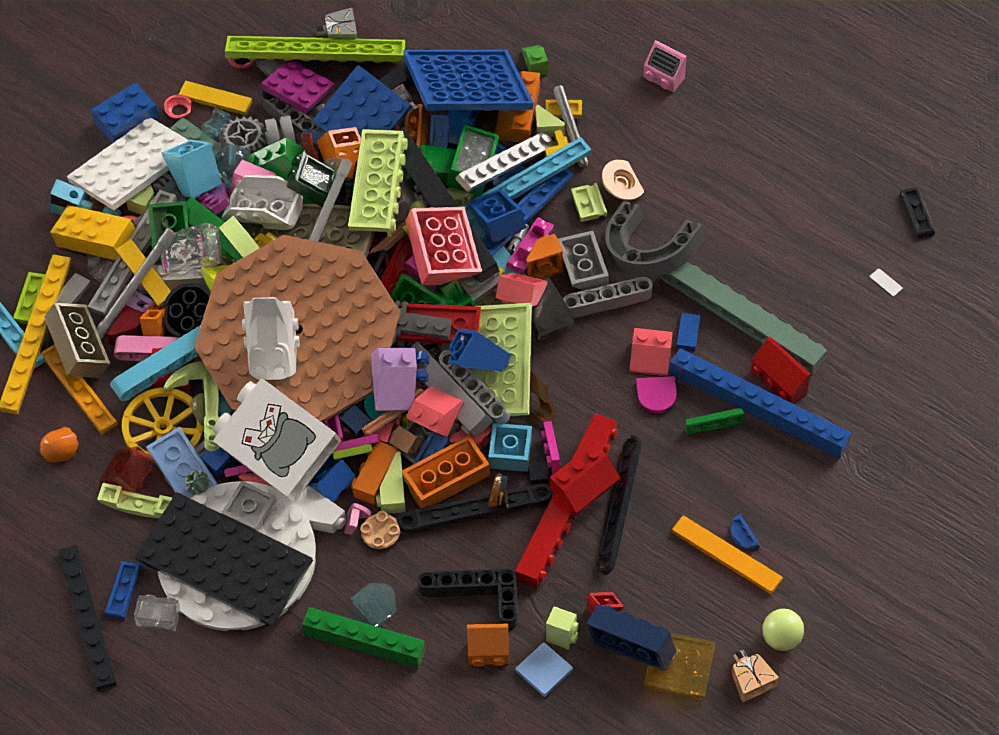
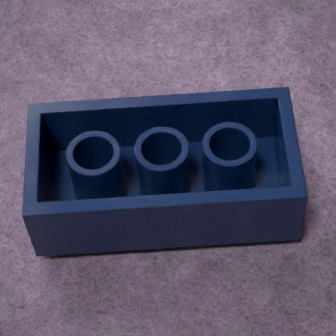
[587,604,676,671]

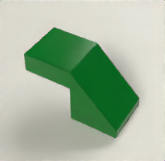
[438,280,476,306]

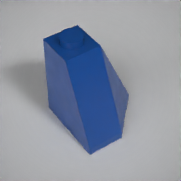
[449,328,511,372]

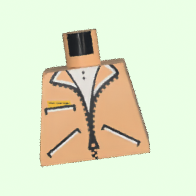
[732,650,778,702]

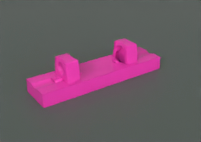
[506,217,554,275]

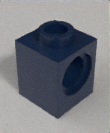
[341,405,371,438]

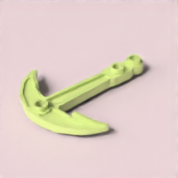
[164,361,220,451]

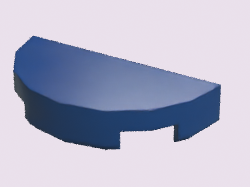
[730,514,760,550]

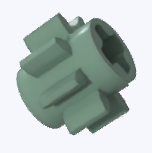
[185,470,210,495]

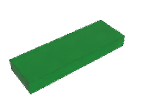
[685,408,744,435]

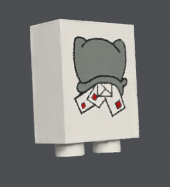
[213,378,342,501]

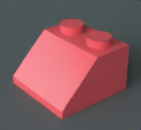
[496,273,548,306]
[629,328,673,376]
[406,387,463,437]

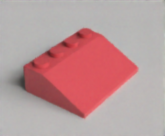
[405,207,482,286]

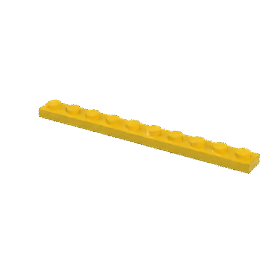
[0,255,72,415]

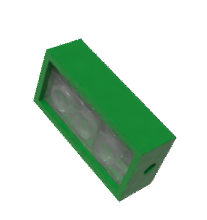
[446,125,499,197]

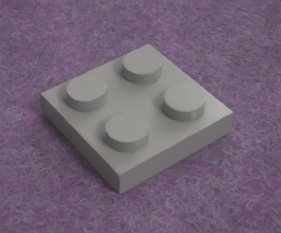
[222,481,277,531]

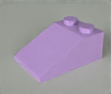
[371,348,417,411]

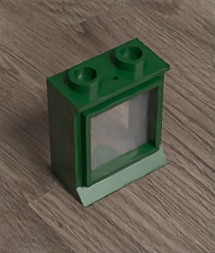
[287,151,337,207]

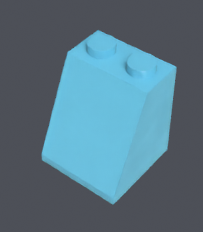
[161,139,222,199]

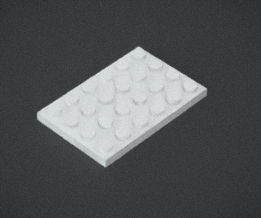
[67,118,189,210]

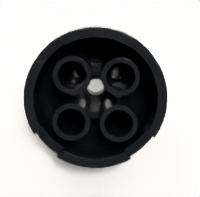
[163,283,211,338]

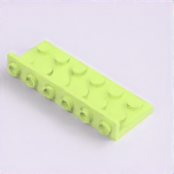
[348,129,408,237]

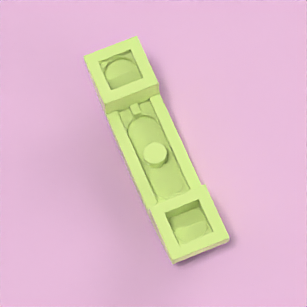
[219,216,260,258]
[97,483,172,518]

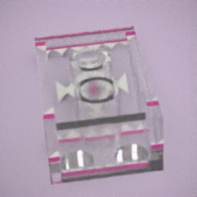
[159,223,223,274]

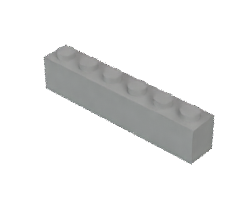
[411,342,493,437]

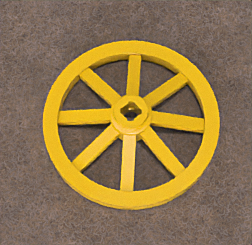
[122,388,204,463]

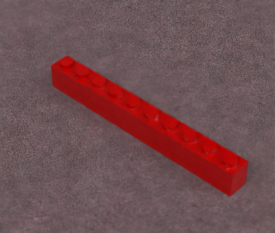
[515,413,619,589]

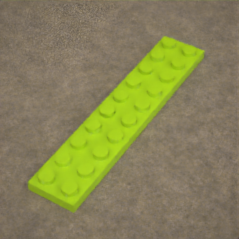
[225,36,405,63]

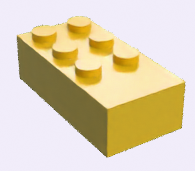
[50,205,135,260]

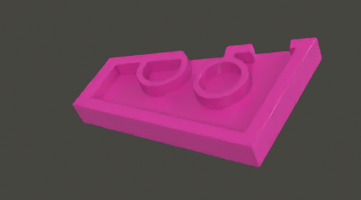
[541,421,560,476]

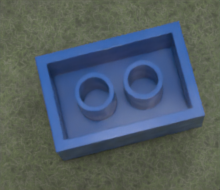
[91,83,159,143]

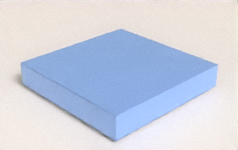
[515,642,573,697]

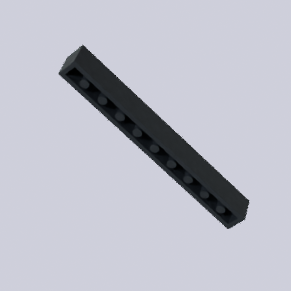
[398,127,500,283]

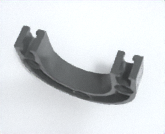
[605,201,706,277]

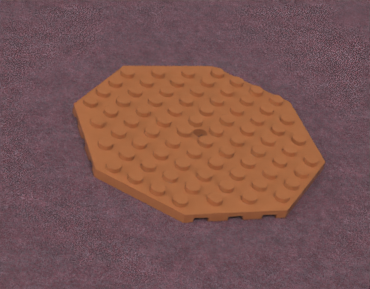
[194,235,401,423]

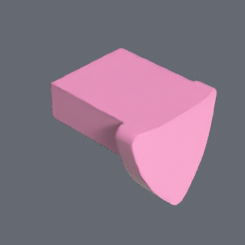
[344,503,371,535]

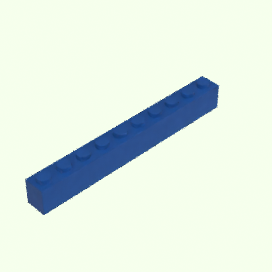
[670,348,851,459]

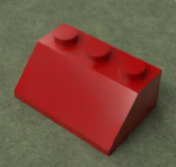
[751,337,810,404]
[550,443,620,515]

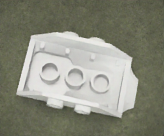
[221,175,303,230]
[242,297,300,380]

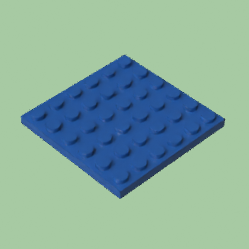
[403,50,534,112]

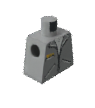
[316,8,357,39]

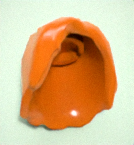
[39,427,79,463]

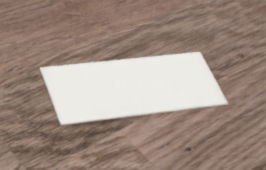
[869,269,903,296]

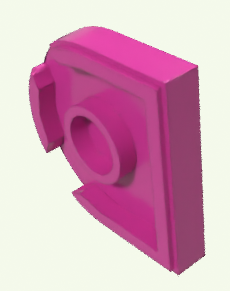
[636,376,676,414]

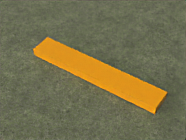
[40,344,118,435]
[672,515,783,595]

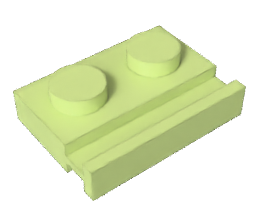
[571,183,607,222]

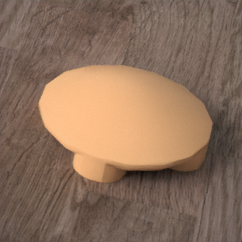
[360,511,400,549]

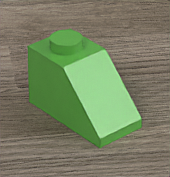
[522,45,548,76]

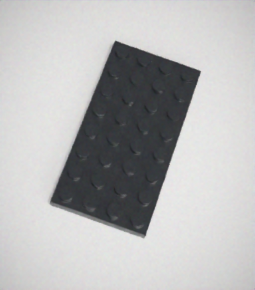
[135,492,313,628]

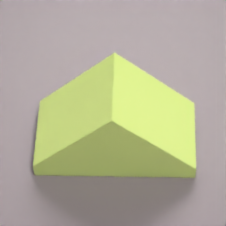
[535,105,565,137]

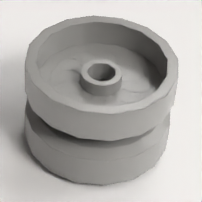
[265,115,296,146]

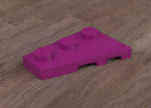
[198,182,230,215]

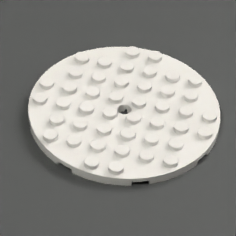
[158,481,316,631]

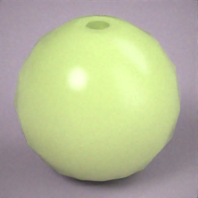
[762,609,804,651]

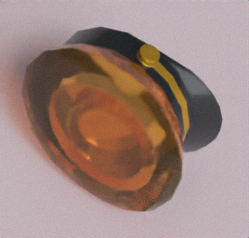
[487,473,508,510]

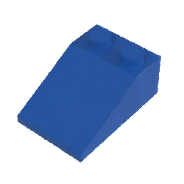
[467,189,527,242]

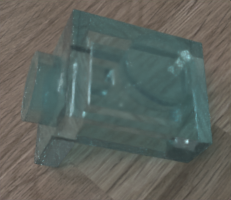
[201,108,230,137]

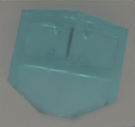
[350,583,397,627]

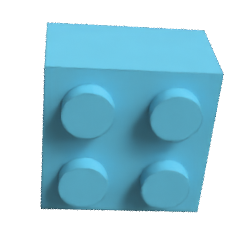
[488,423,532,472]

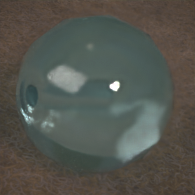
[215,144,249,182]

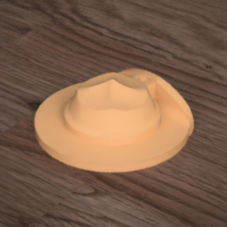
[602,160,644,201]

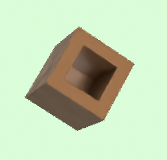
[389,426,424,456]

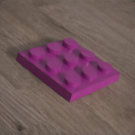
[260,60,335,114]

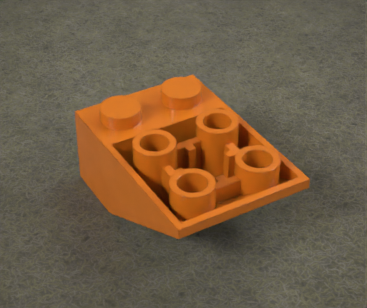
[316,127,361,178]

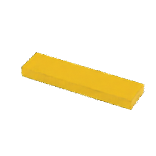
[179,81,252,116]
[116,239,171,307]

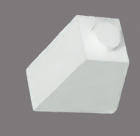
[295,485,346,533]

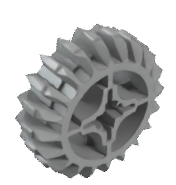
[219,116,267,161]

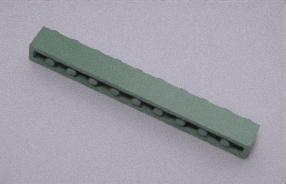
[659,262,827,375]

